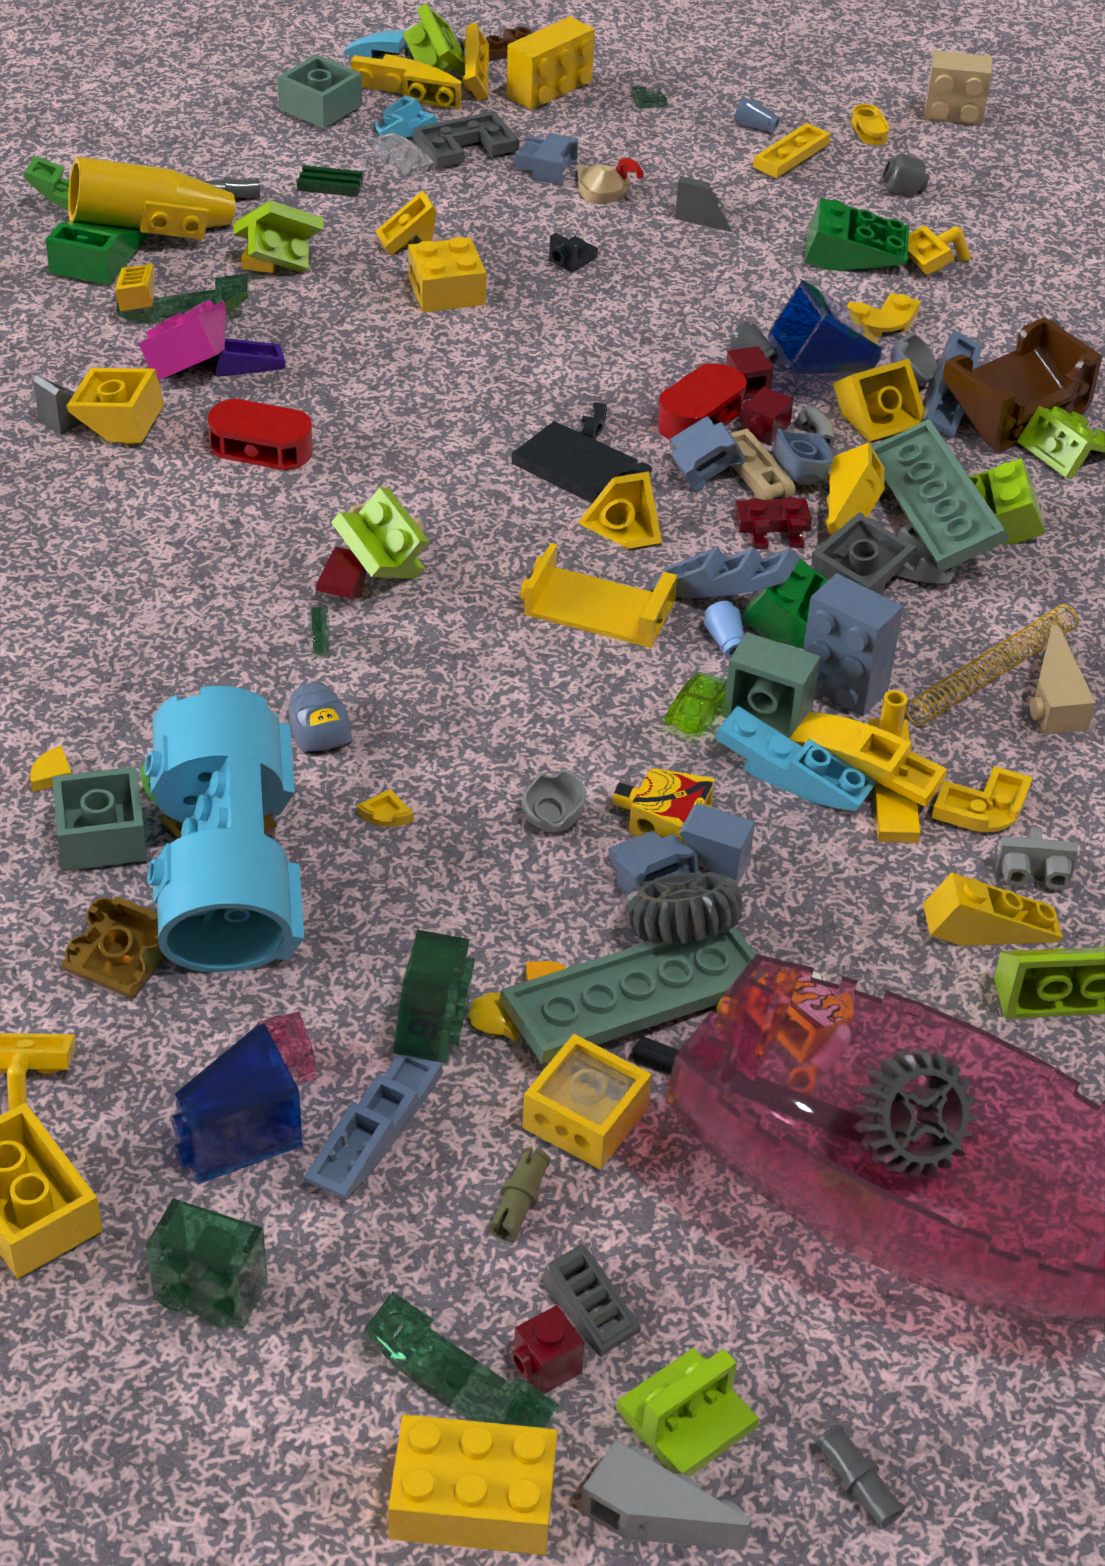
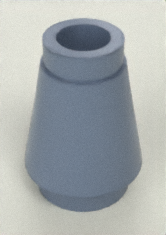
[734,97,780,134]

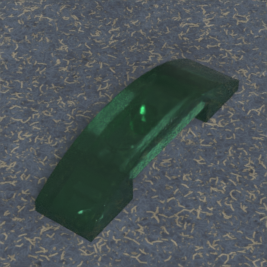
[116,273,249,324]
[363,1292,559,1428]

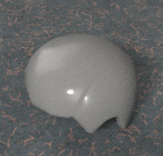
[890,333,938,387]
[522,769,586,833]

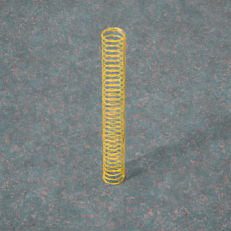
[906,604,1078,726]

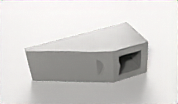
[581,1440,752,1550]

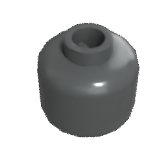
[882,154,929,198]

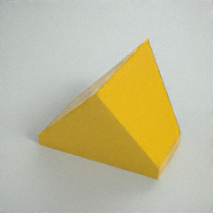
[577,471,662,549]

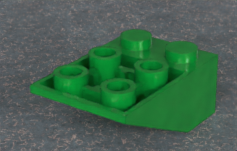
[804,197,909,271]
[45,221,149,285]
[741,558,828,649]

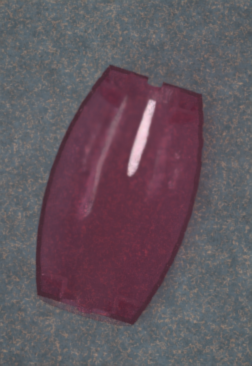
[667,954,1105,1331]

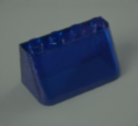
[768,279,883,374]

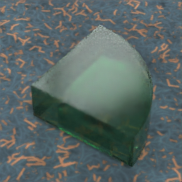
[631,86,667,109]

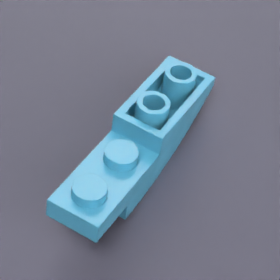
[714,706,877,811]

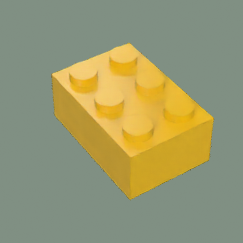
[507,16,595,110]
[0,1102,103,1279]
[388,1414,558,1555]

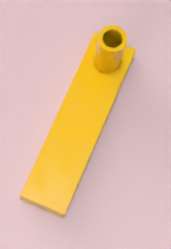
[867,690,921,843]

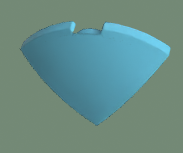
[344,30,408,58]
[375,95,438,139]

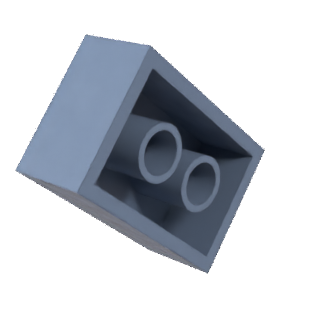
[803,573,903,716]

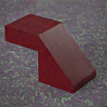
[315,546,367,598]

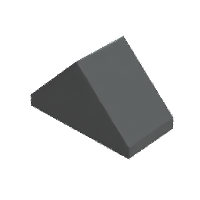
[33,375,83,435]

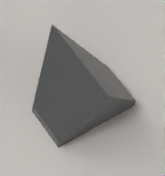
[675,176,733,232]

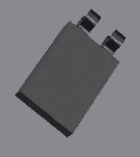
[511,421,652,503]

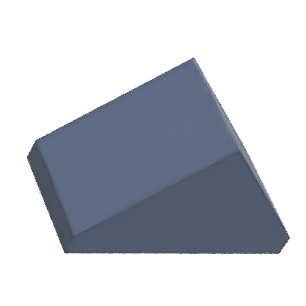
[679,804,755,885]

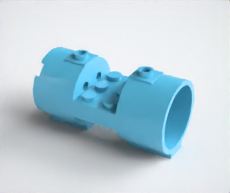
[145,686,304,973]

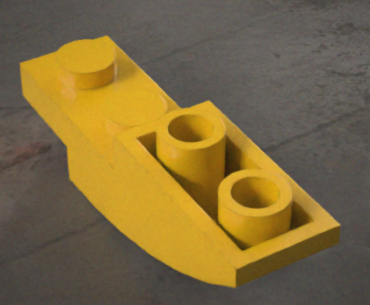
[351,54,461,110]
[789,712,947,807]

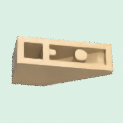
[1030,625,1096,734]

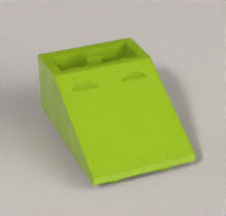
[969,458,1045,544]

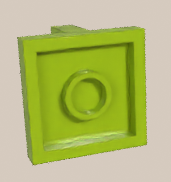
[402,3,465,76]
[234,200,324,272]
[331,487,430,579]
[616,1347,759,1477]

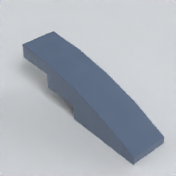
[923,330,983,437]
[650,547,799,598]
[304,1046,443,1200]

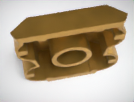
[59,896,164,997]

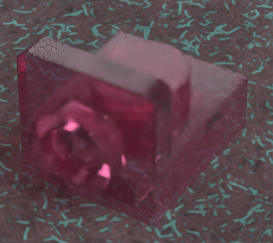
[256,1011,316,1083]

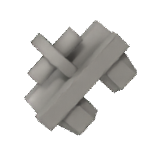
[995,826,1078,890]

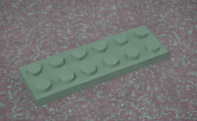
[872,419,1009,572]
[499,927,769,1064]

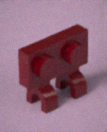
[735,497,812,550]

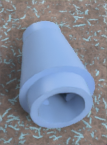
[704,601,744,658]

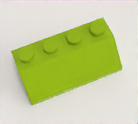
[994,946,1105,1019]

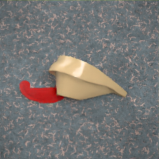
[577,157,644,204]

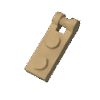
[730,429,795,500]

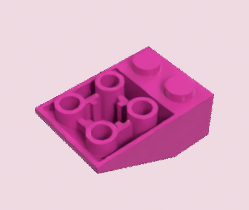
[138,299,226,380]

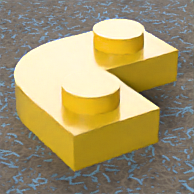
[838,293,921,338]
[932,766,1033,832]

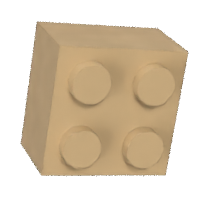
[924,50,992,125]

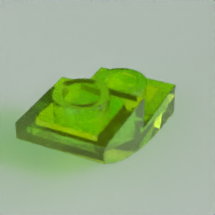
[665,672,727,734]

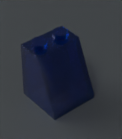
[171,1023,303,1184]

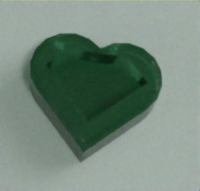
[311,605,331,656]

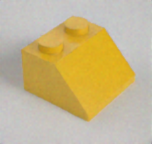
[833,358,925,442]
[66,368,164,444]

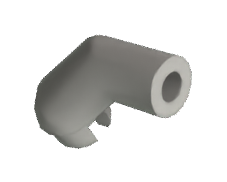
[798,406,835,448]

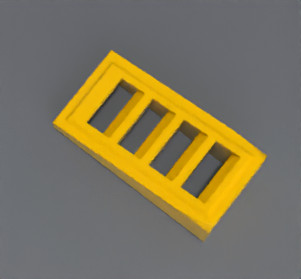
[115,264,155,311]

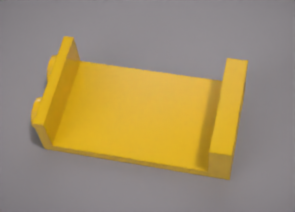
[520,543,677,648]

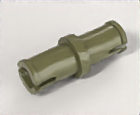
[488,1147,551,1242]

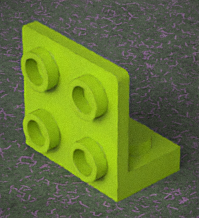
[1017,406,1105,479]

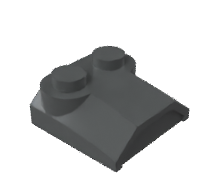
[812,512,917,595]

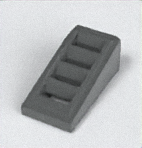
[543,1244,641,1356]

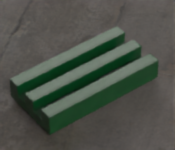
[297,165,363,197]

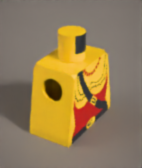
[612,768,715,848]

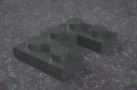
[413,111,520,168]

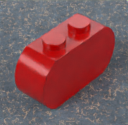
[657,363,747,440]
[208,398,313,471]

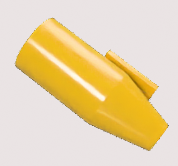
[68,156,235,240]

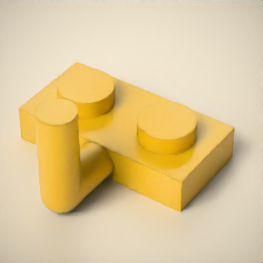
[908,225,971,275]
[0,1033,76,1110]

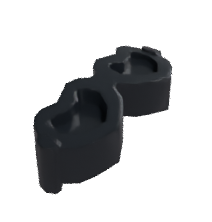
[580,402,607,439]

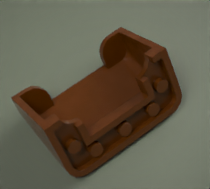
[943,317,1103,453]

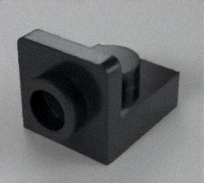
[549,233,598,273]

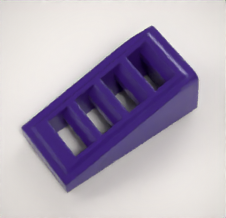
[211,338,286,376]

